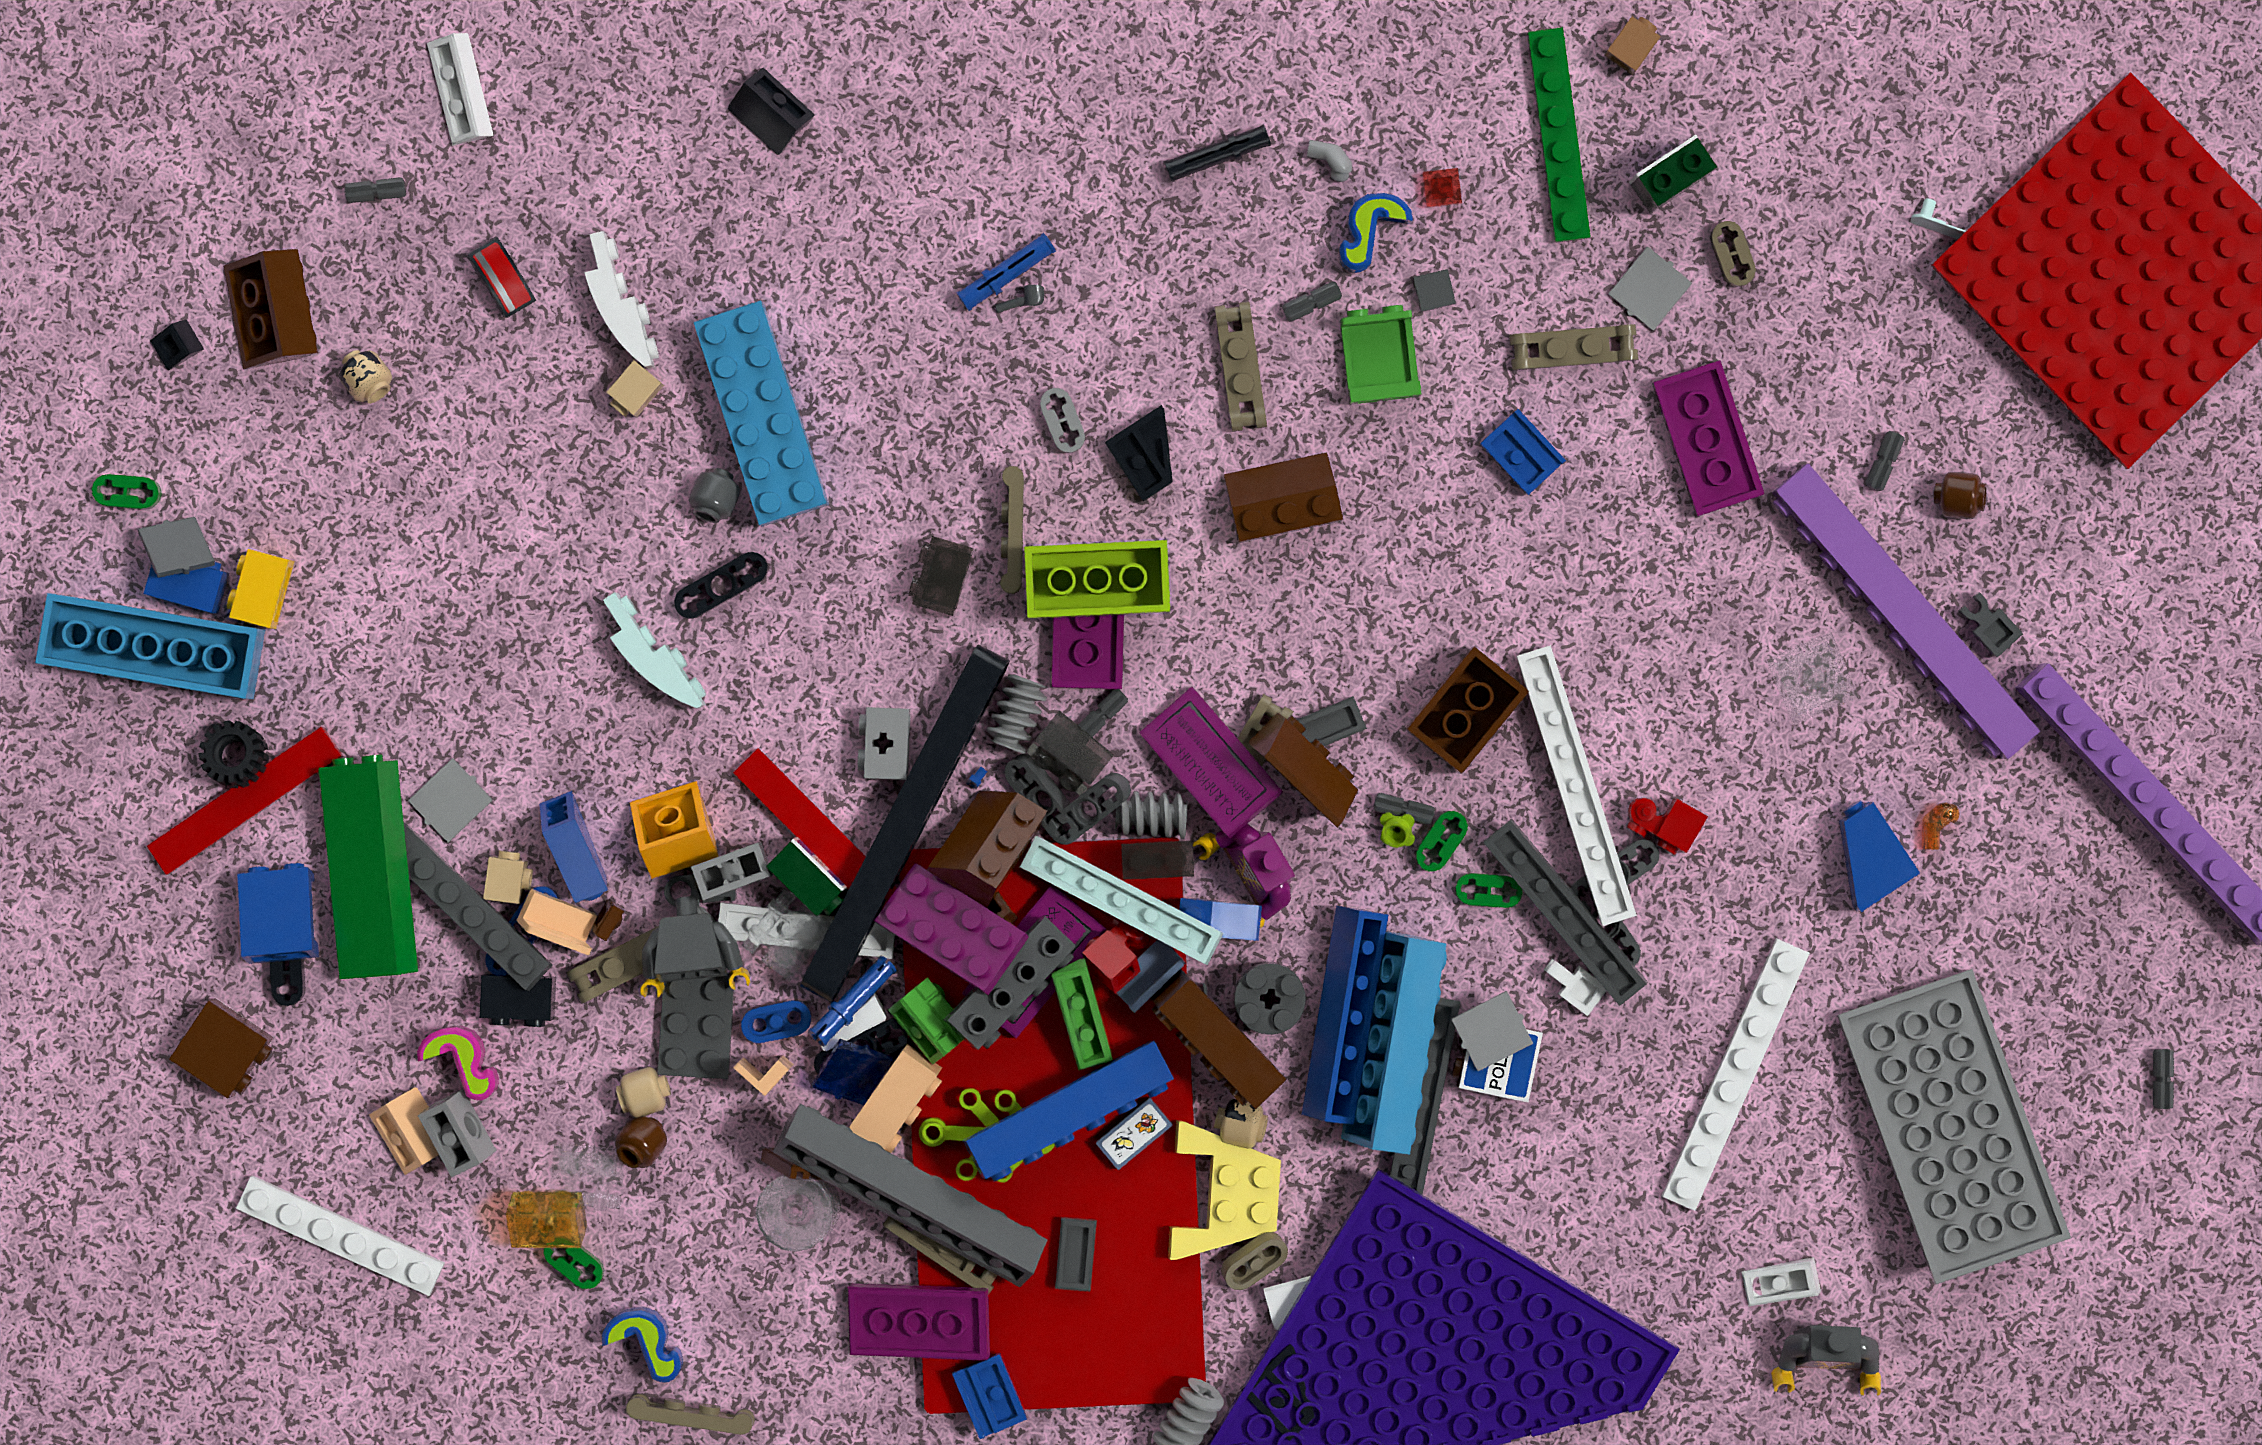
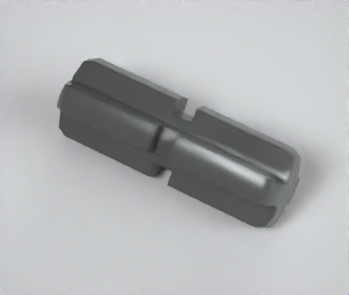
[345,177,406,203]
[1282,281,1342,322]
[1865,431,1905,491]
[1076,689,1128,741]
[1373,793,1435,824]
[2153,1049,2174,1109]

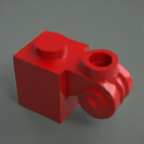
[1626,798,1708,855]
[1082,918,1151,994]

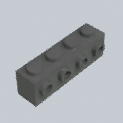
[943,916,1076,1050]

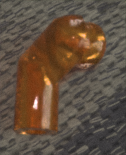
[1922,802,1960,850]

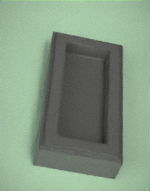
[1297,696,1367,746]
[1055,1217,1097,1291]

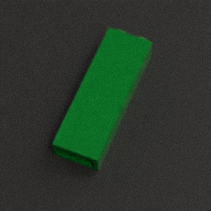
[319,754,418,980]

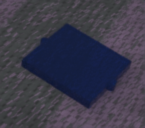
[812,1039,892,1105]

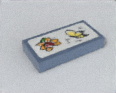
[1096,1098,1173,1170]

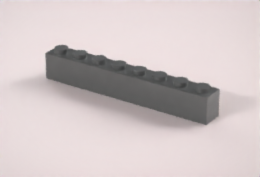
[773,1104,1047,1287]

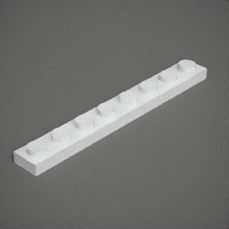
[1516,645,1637,926]
[1662,938,1810,1211]

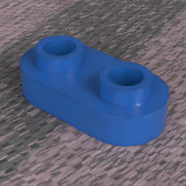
[741,1000,812,1043]

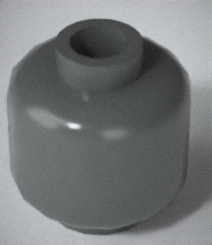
[689,468,741,523]

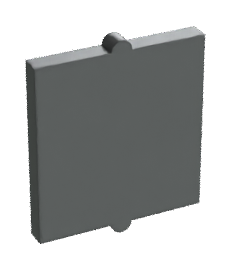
[138,517,215,578]

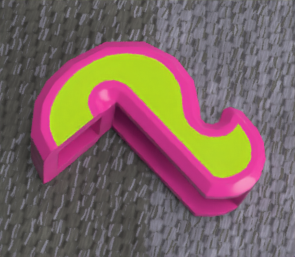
[417,1025,499,1101]

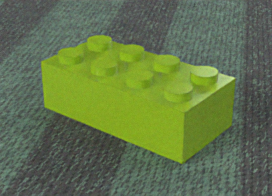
[1024,540,1170,619]

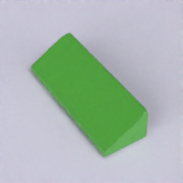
[1052,958,1113,1070]

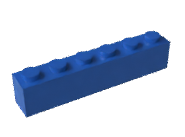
[1301,905,1389,1125]
[962,1041,1174,1182]

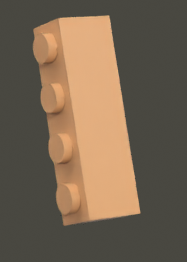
[849,1043,942,1153]

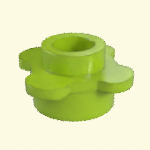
[1380,812,1415,848]

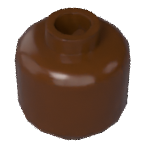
[1934,472,1987,519]
[615,1116,667,1168]

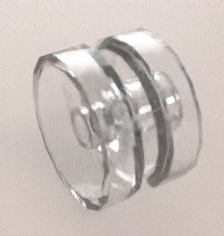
[756,1174,841,1252]

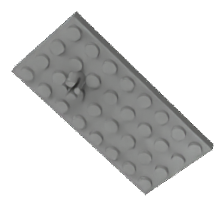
[1837,969,2071,1285]

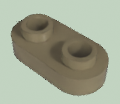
[1221,1232,1288,1290]

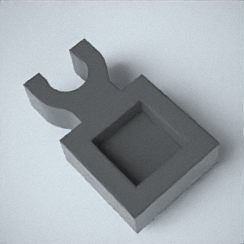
[1958,592,2023,658]

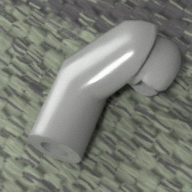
[1307,140,1352,182]

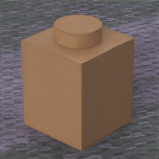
[1604,16,1661,76]

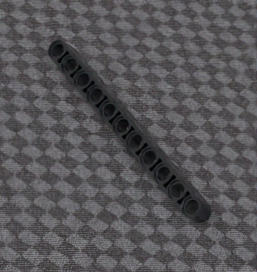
[800,644,1010,1003]

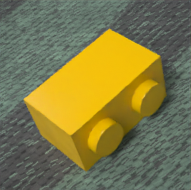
[227,549,295,629]

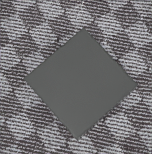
[1413,269,1456,312]

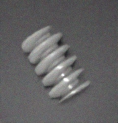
[986,674,1048,754]
[1115,791,1188,839]
[1153,1378,1224,1445]

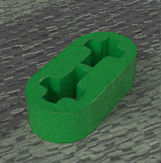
[92,474,162,509]
[1416,811,1468,871]
[1455,873,1523,908]
[543,1234,604,1289]

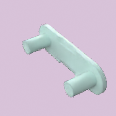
[1911,198,1966,239]

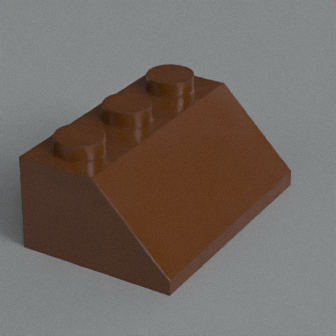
[223,249,318,370]
[1224,452,1343,543]
[1248,712,1358,828]
[927,790,1048,907]

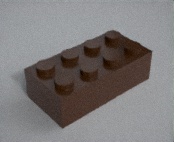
[1150,969,1287,1109]

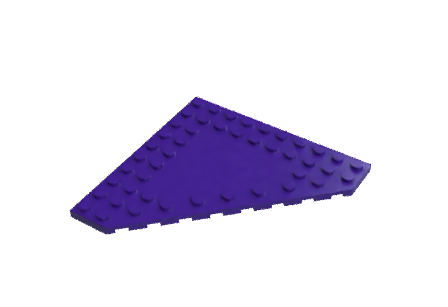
[1207,1168,1680,1445]

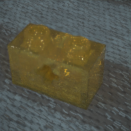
[506,1191,587,1248]

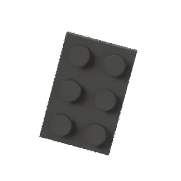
[657,973,735,1079]

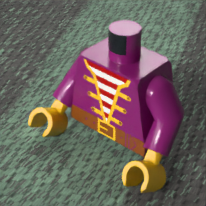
[1192,824,1295,928]

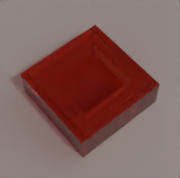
[1422,168,1462,208]

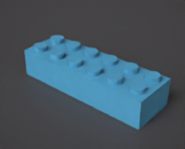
[693,301,829,527]
[35,593,266,699]
[1341,931,1447,1155]

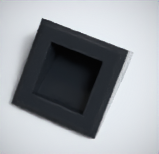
[150,319,204,371]

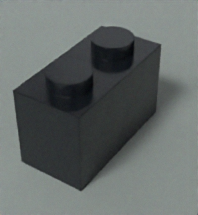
[479,974,556,1027]

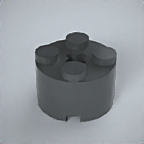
[1234,962,1306,1035]

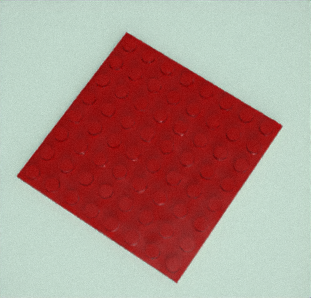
[1931,72,2262,470]

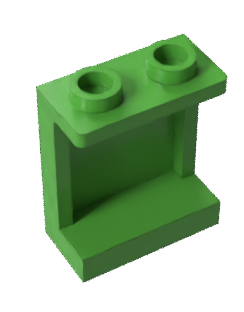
[1340,305,1422,405]

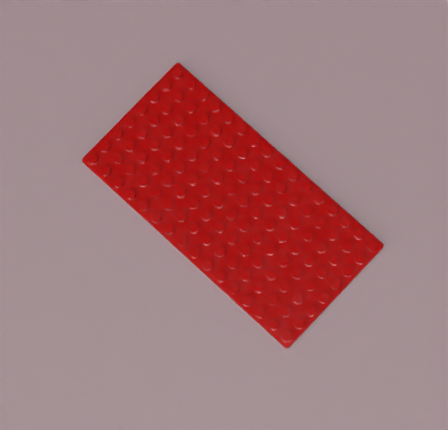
[900,837,1206,1414]

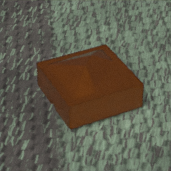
[592,899,624,941]

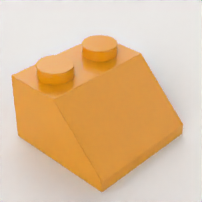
[630,781,719,879]

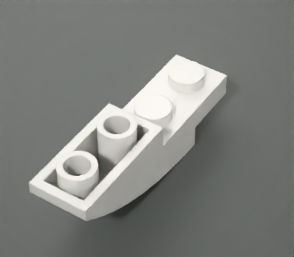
[584,231,659,369]

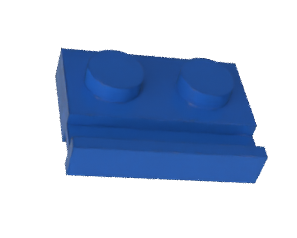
[1480,409,1566,496]
[952,1353,1027,1439]

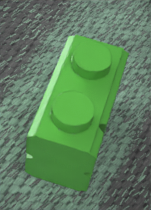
[888,977,964,1065]

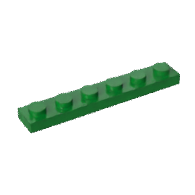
[1527,27,1591,243]

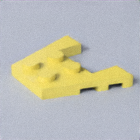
[1168,1120,1281,1260]

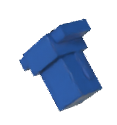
[966,767,988,790]

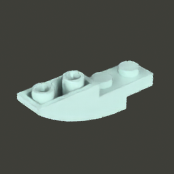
[603,592,707,708]

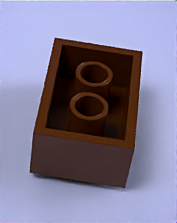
[1405,646,1529,774]

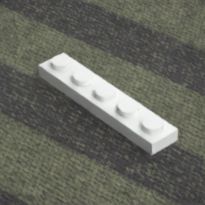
[718,902,895,959]

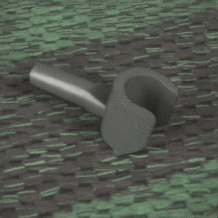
[996,285,1044,313]

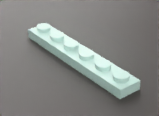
[1020,836,1224,965]

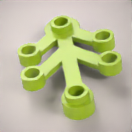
[919,1088,1055,1182]

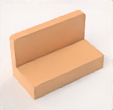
[516,889,597,955]
[733,1055,794,1096]
[369,1087,439,1175]

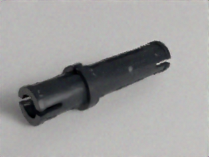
[1164,124,1271,182]

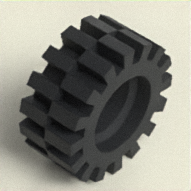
[198,720,269,788]

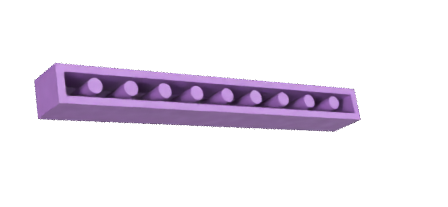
[1772,463,2040,759]
[2015,663,2262,946]

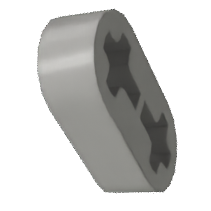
[1040,388,1085,453]

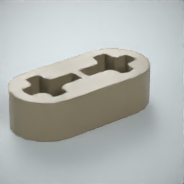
[1710,221,1756,287]

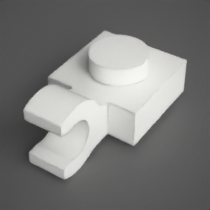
[1544,959,1607,1016]

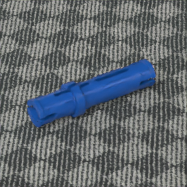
[957,233,1056,311]
[808,955,897,1047]

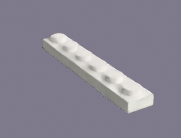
[236,1175,445,1296]

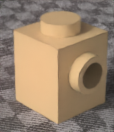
[483,850,533,904]

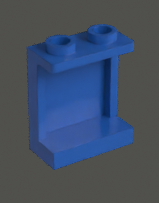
[237,863,319,964]

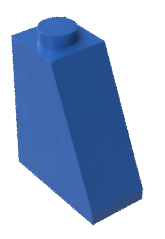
[539,791,608,903]
[1839,800,1920,912]

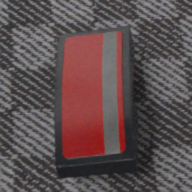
[466,236,536,318]

